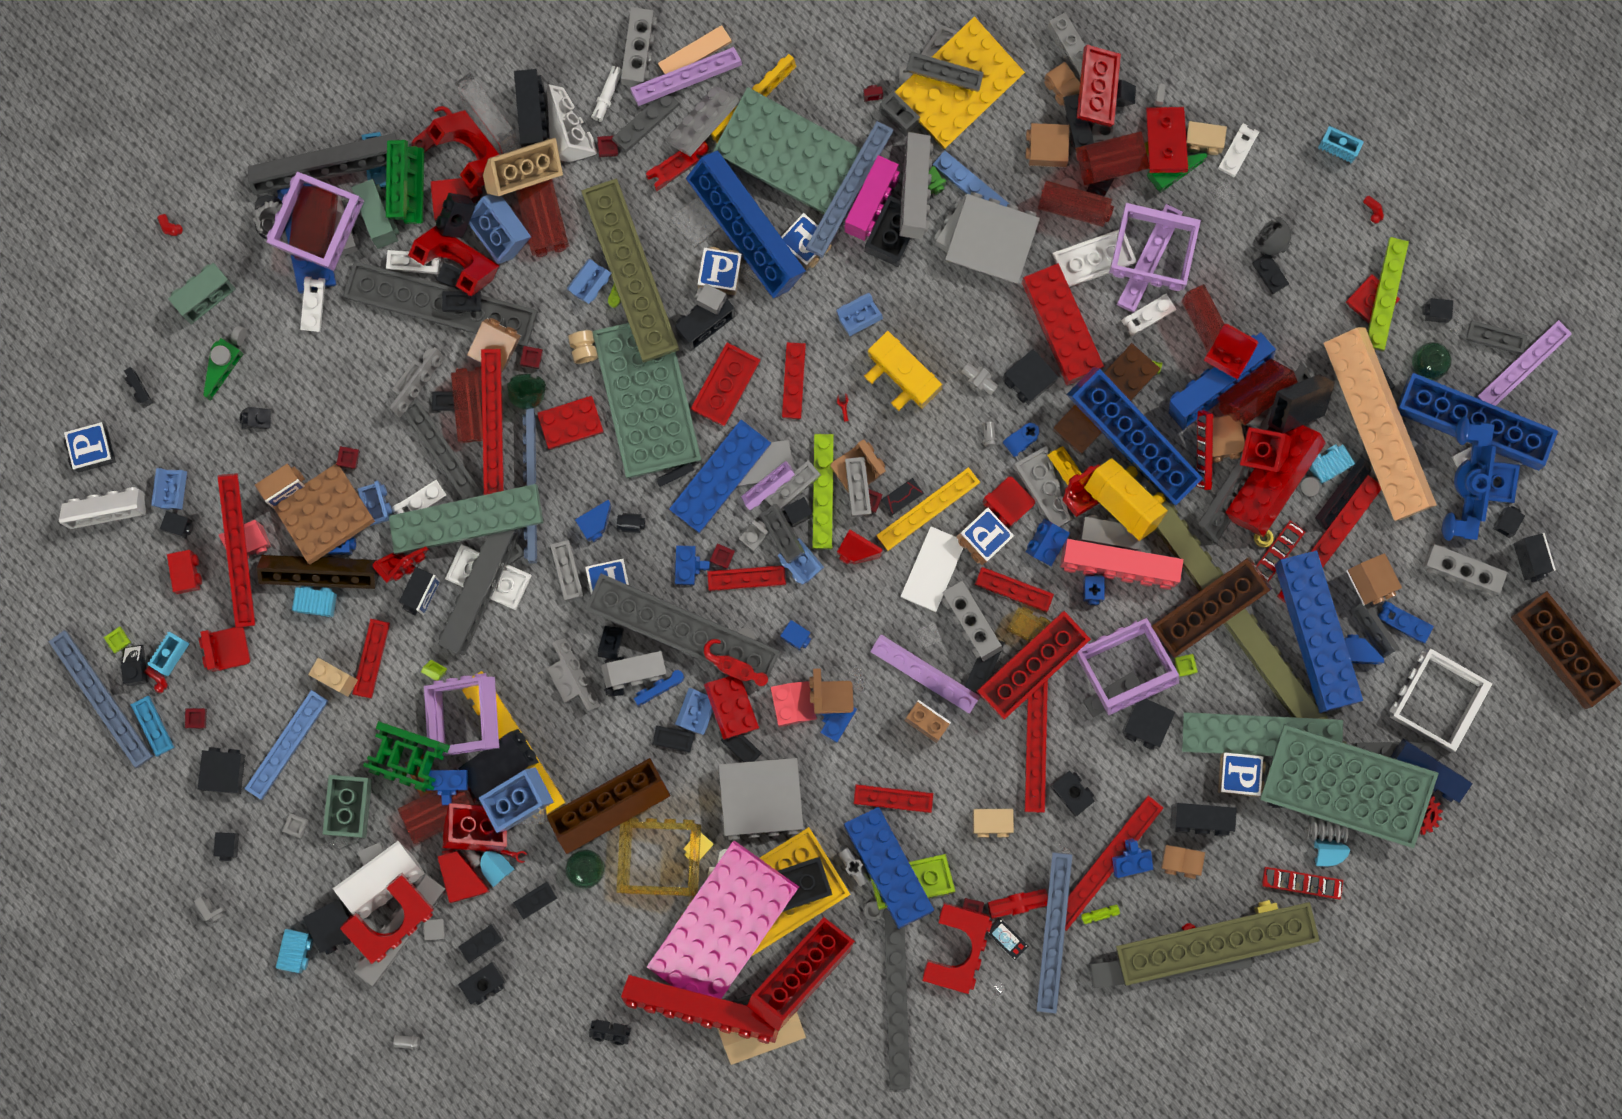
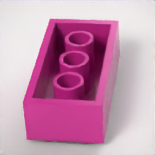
[844,155,900,241]

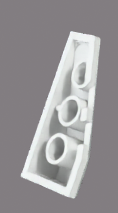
[547,84,598,162]

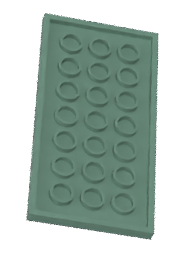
[713,87,861,225]
[592,323,701,479]
[1260,724,1439,848]

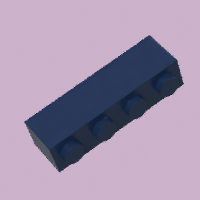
[1390,738,1473,803]

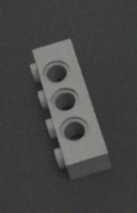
[621,7,657,86]
[1047,12,1085,82]
[1423,544,1508,597]
[942,581,1003,661]

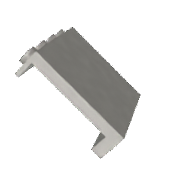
[945,192,1040,284]
[718,758,803,840]

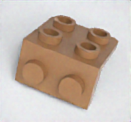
[830,439,886,493]
[809,668,854,714]

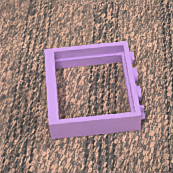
[267,172,364,271]
[1109,203,1201,291]
[1077,618,1179,716]
[424,673,499,756]

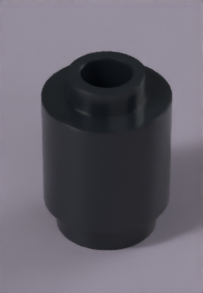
[617,513,645,533]

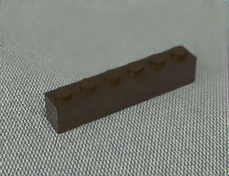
[257,555,379,589]

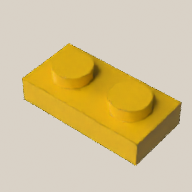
[1047,446,1082,485]

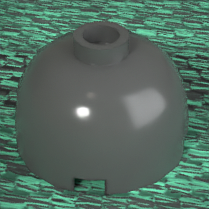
[1253,217,1292,255]

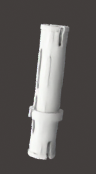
[591,66,622,122]

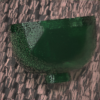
[1412,342,1452,381]
[507,374,546,410]
[565,849,605,889]

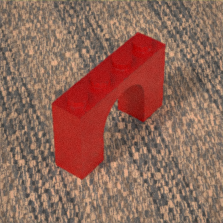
[426,110,500,189]
[408,226,499,296]
[340,873,433,964]
[922,902,992,994]

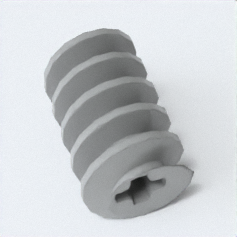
[1305,816,1349,843]

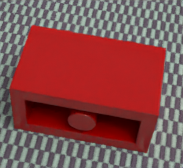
[167,550,202,594]

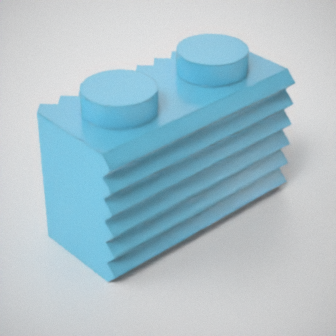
[1318,126,1364,163]
[1309,444,1355,484]
[292,586,337,617]
[147,632,190,676]
[276,929,313,973]

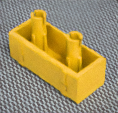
[864,331,943,411]
[1084,458,1168,541]

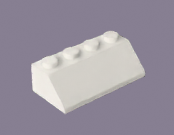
[59,487,147,529]
[333,841,425,919]

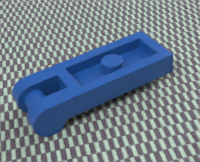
[1378,601,1434,644]
[634,670,684,707]

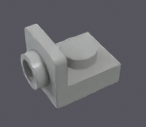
[739,520,769,552]
[194,897,227,923]

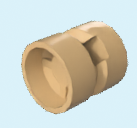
[568,330,598,364]

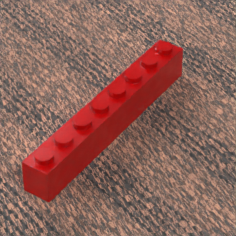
[621,975,778,1044]

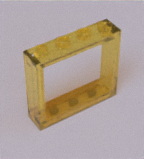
[616,818,701,896]

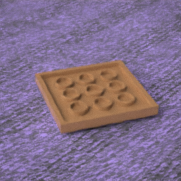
[274,464,375,564]

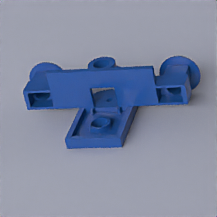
[1442,416,1520,541]

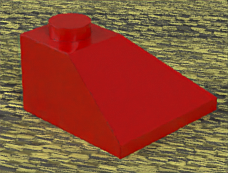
[1240,427,1292,472]
[837,530,883,565]

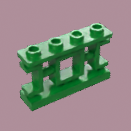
[386,140,424,224]
[363,721,450,792]

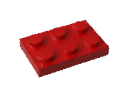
[537,396,604,450]
[704,676,759,740]

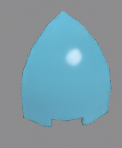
[1314,839,1350,866]
[480,851,515,887]

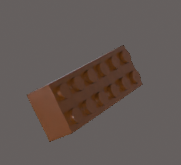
[1053,343,1161,456]
[1151,557,1273,658]
[1511,591,1622,709]
[546,758,671,854]

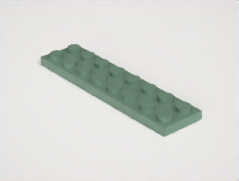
[389,484,543,555]
[1182,712,1343,756]

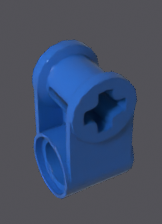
[1002,423,1039,458]

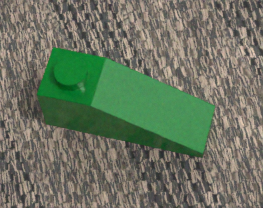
[1147,153,1207,193]
[203,338,243,401]

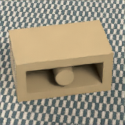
[1186,121,1227,155]
[308,658,358,697]
[973,809,1014,837]

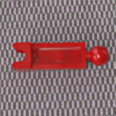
[646,141,709,191]

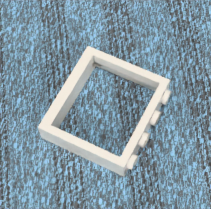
[1389,648,1492,753]

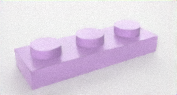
[741,461,795,510]

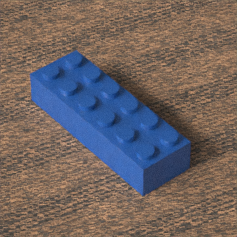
[1168,332,1276,430]

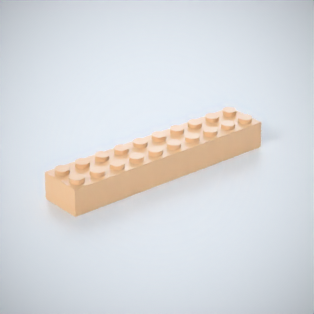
[1324,327,1437,521]

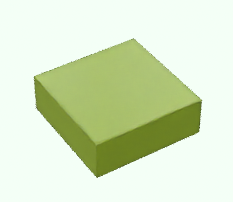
[103,626,132,654]
[1174,654,1198,677]
[421,660,447,681]

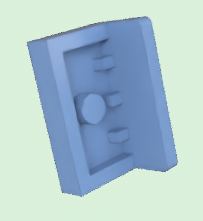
[567,259,611,304]
[836,293,883,336]
[151,468,187,510]
[358,481,392,526]
[778,538,824,585]
[675,688,713,735]

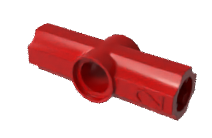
[987,889,1048,919]

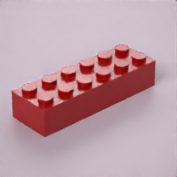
[1022,263,1104,385]
[1226,425,1326,537]
[976,611,1091,720]
[747,917,855,1032]

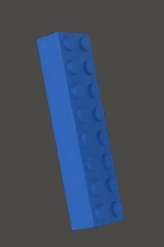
[686,150,806,299]
[1066,367,1203,506]
[1397,373,1558,471]
[1274,551,1363,713]

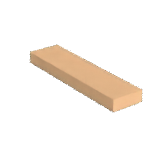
[658,25,732,74]

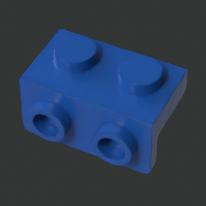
[1026,519,1070,566]

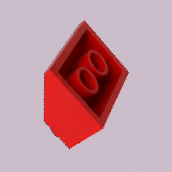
[443,803,507,852]

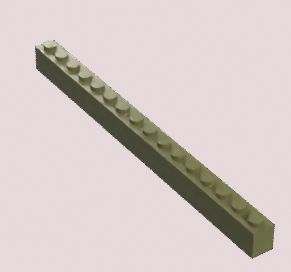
[1155,502,1346,743]

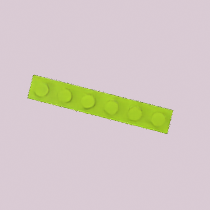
[1367,237,1409,352]
[813,434,834,549]

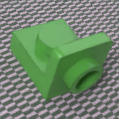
[928,166,946,195]

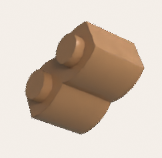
[1044,62,1080,107]
[1161,845,1205,879]

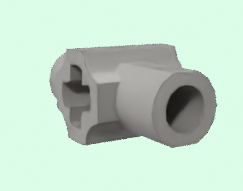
[961,362,999,395]
[838,847,870,887]

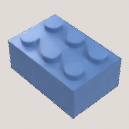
[469,194,531,264]
[479,767,554,833]

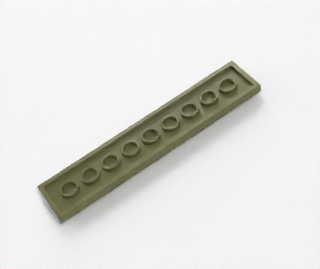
[581,178,679,363]
[1115,902,1320,986]

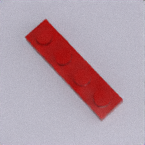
[782,342,806,419]

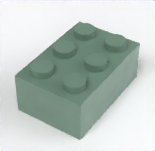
[351,179,400,249]
[168,263,236,325]
[323,775,372,838]

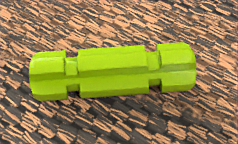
[1081,905,1120,924]

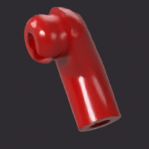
[1363,196,1384,224]
[157,214,183,236]
[144,666,168,694]

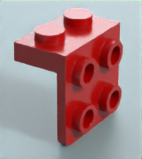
[1204,324,1258,380]
[1062,464,1100,517]
[982,476,1036,529]
[372,546,429,583]
[199,627,251,672]

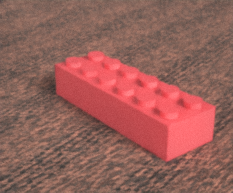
[1060,539,1183,590]

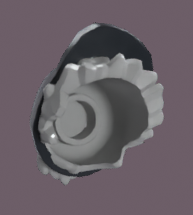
[253,195,288,244]

